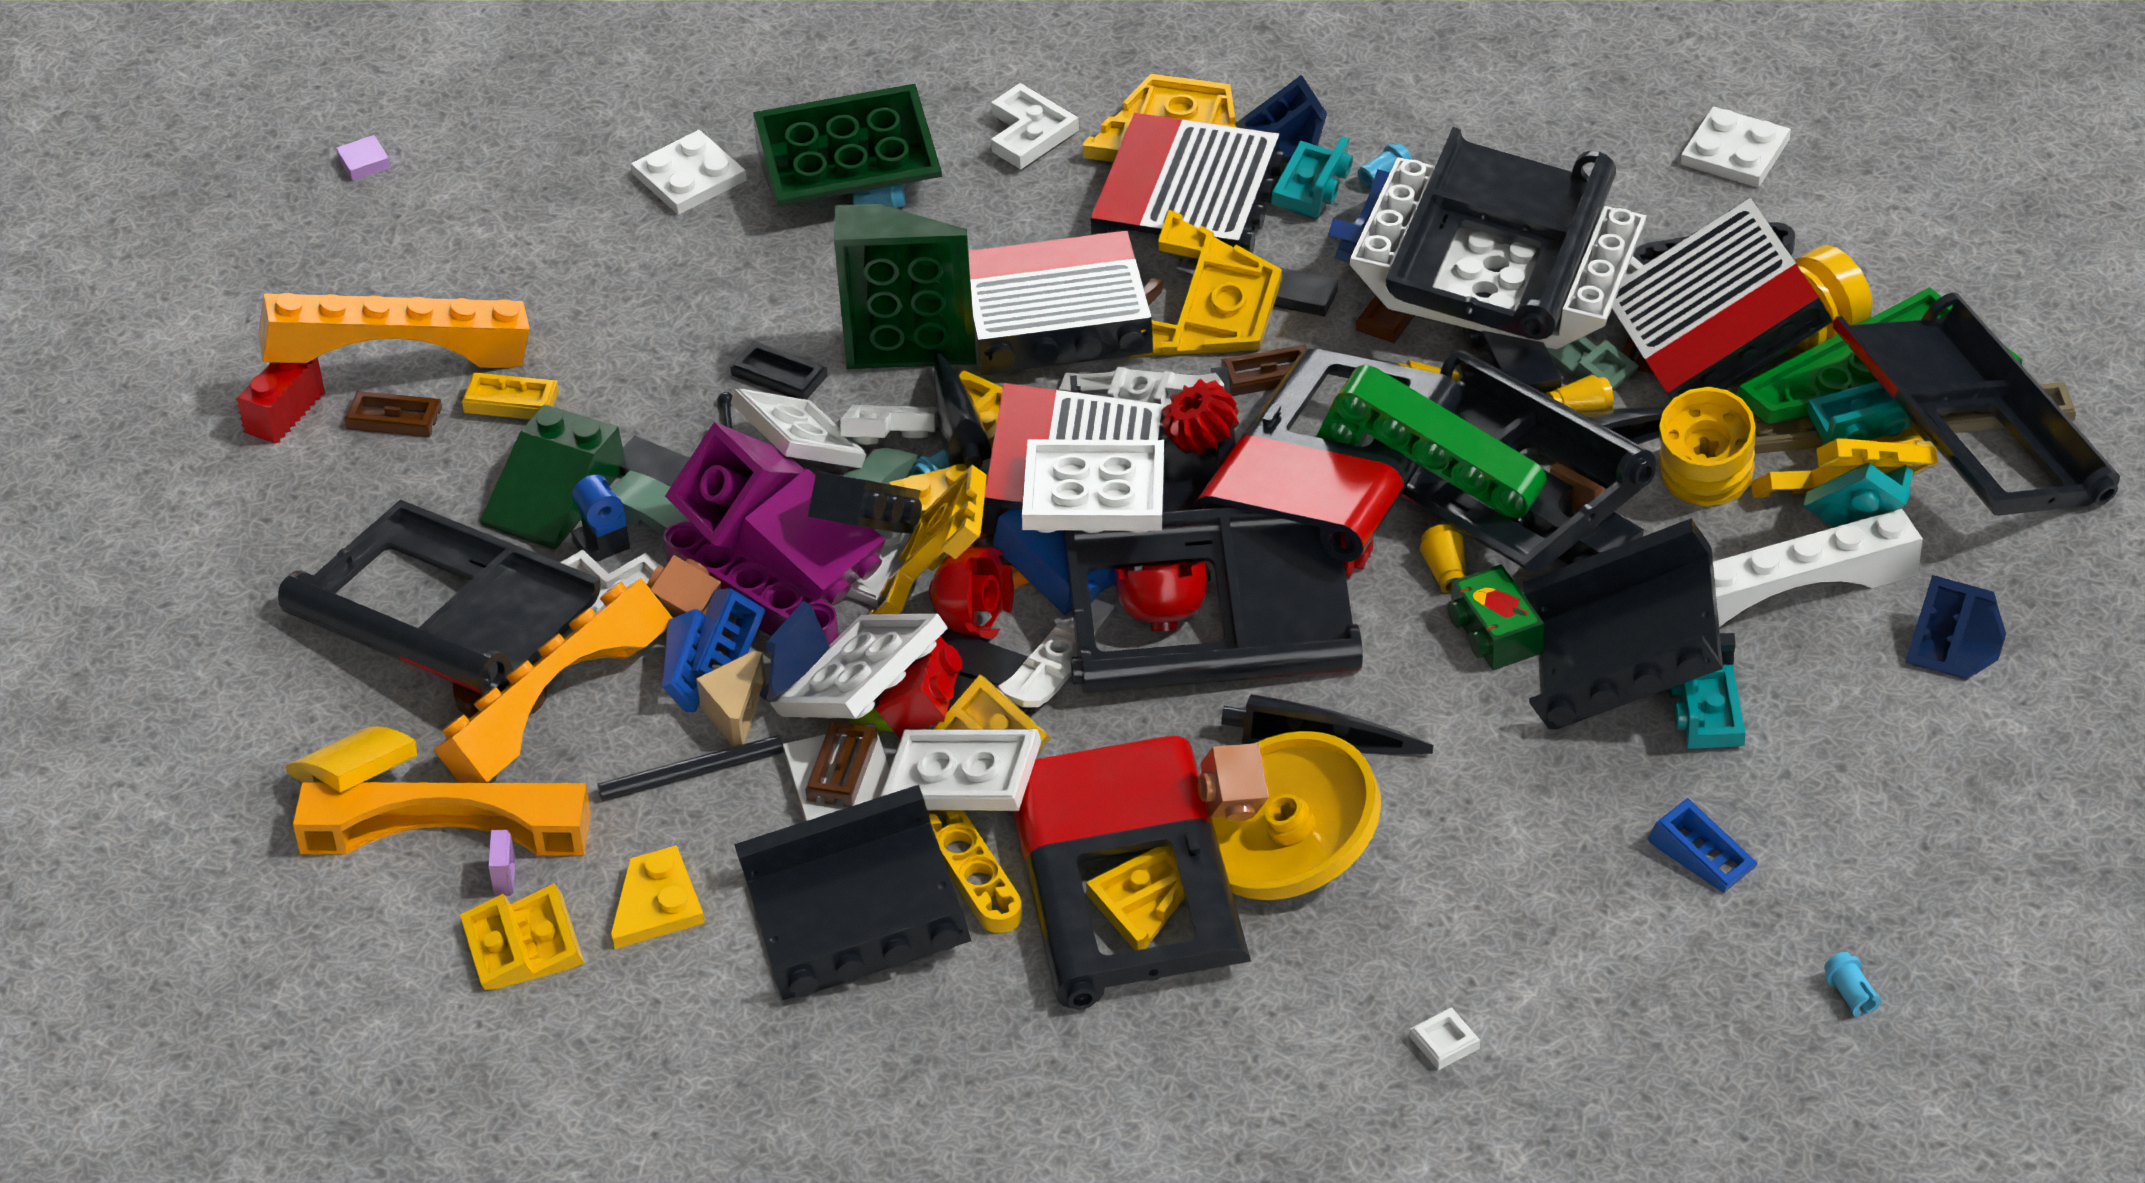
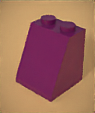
[665,422,804,547]
[736,468,885,606]

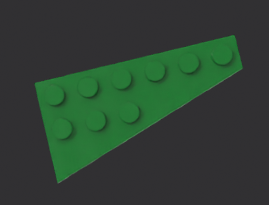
[1738,287,2023,424]

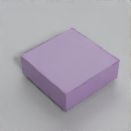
[336,135,391,181]
[488,830,516,896]

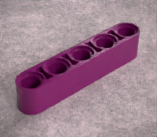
[663,521,839,645]

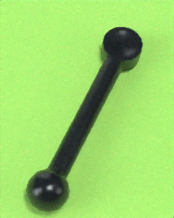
[717,392,733,429]

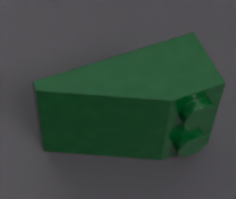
[480,404,625,549]

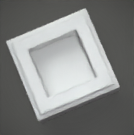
[1410,1007,1480,1070]

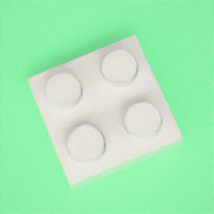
[1681,106,1791,188]
[631,130,747,215]

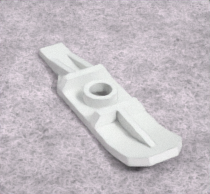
[1059,367,1224,413]
[998,599,1114,707]

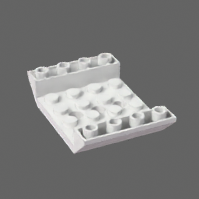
[1350,157,1647,350]

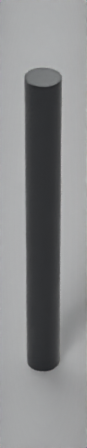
[597,735,784,802]

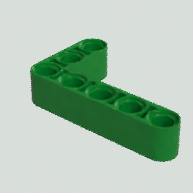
[1316,365,1547,518]

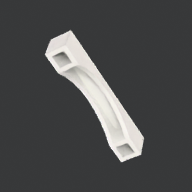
[1713,509,1923,628]

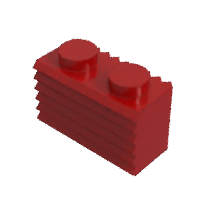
[235,357,325,444]
[876,636,962,739]

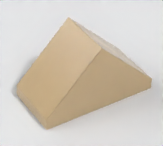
[696,651,766,747]

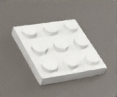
[1022,440,1164,533]
[770,614,948,719]

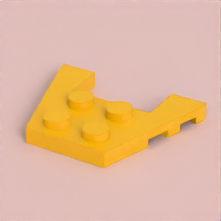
[1083,74,1236,162]
[1127,210,1282,357]
[1751,439,1938,498]
[869,465,987,614]

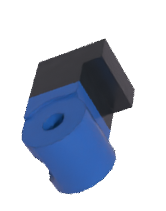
[571,474,630,562]

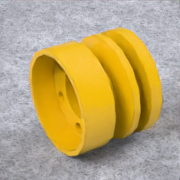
[1787,245,1873,357]
[1659,387,1756,506]

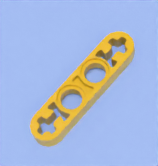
[927,810,1023,934]

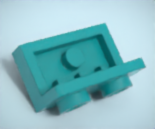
[1271,136,1353,219]
[1807,381,1911,444]
[1803,463,1913,528]
[1669,665,1746,749]

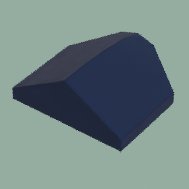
[1235,75,1327,163]
[1905,575,2006,680]
[760,601,830,703]

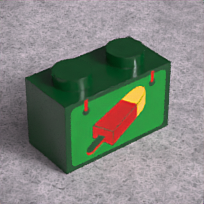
[1447,564,1544,671]

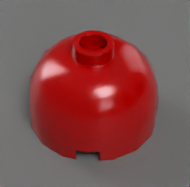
[929,547,1014,639]
[1115,561,1207,631]

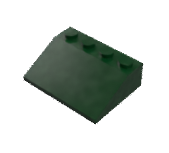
[753,84,942,206]
[834,204,976,369]

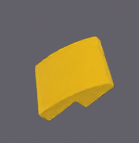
[286,726,418,793]
[460,883,585,990]

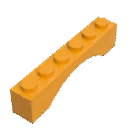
[258,293,530,368]
[433,578,673,783]
[293,782,591,856]

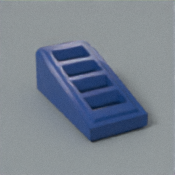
[691,588,766,677]
[662,609,719,712]
[1647,798,1758,893]

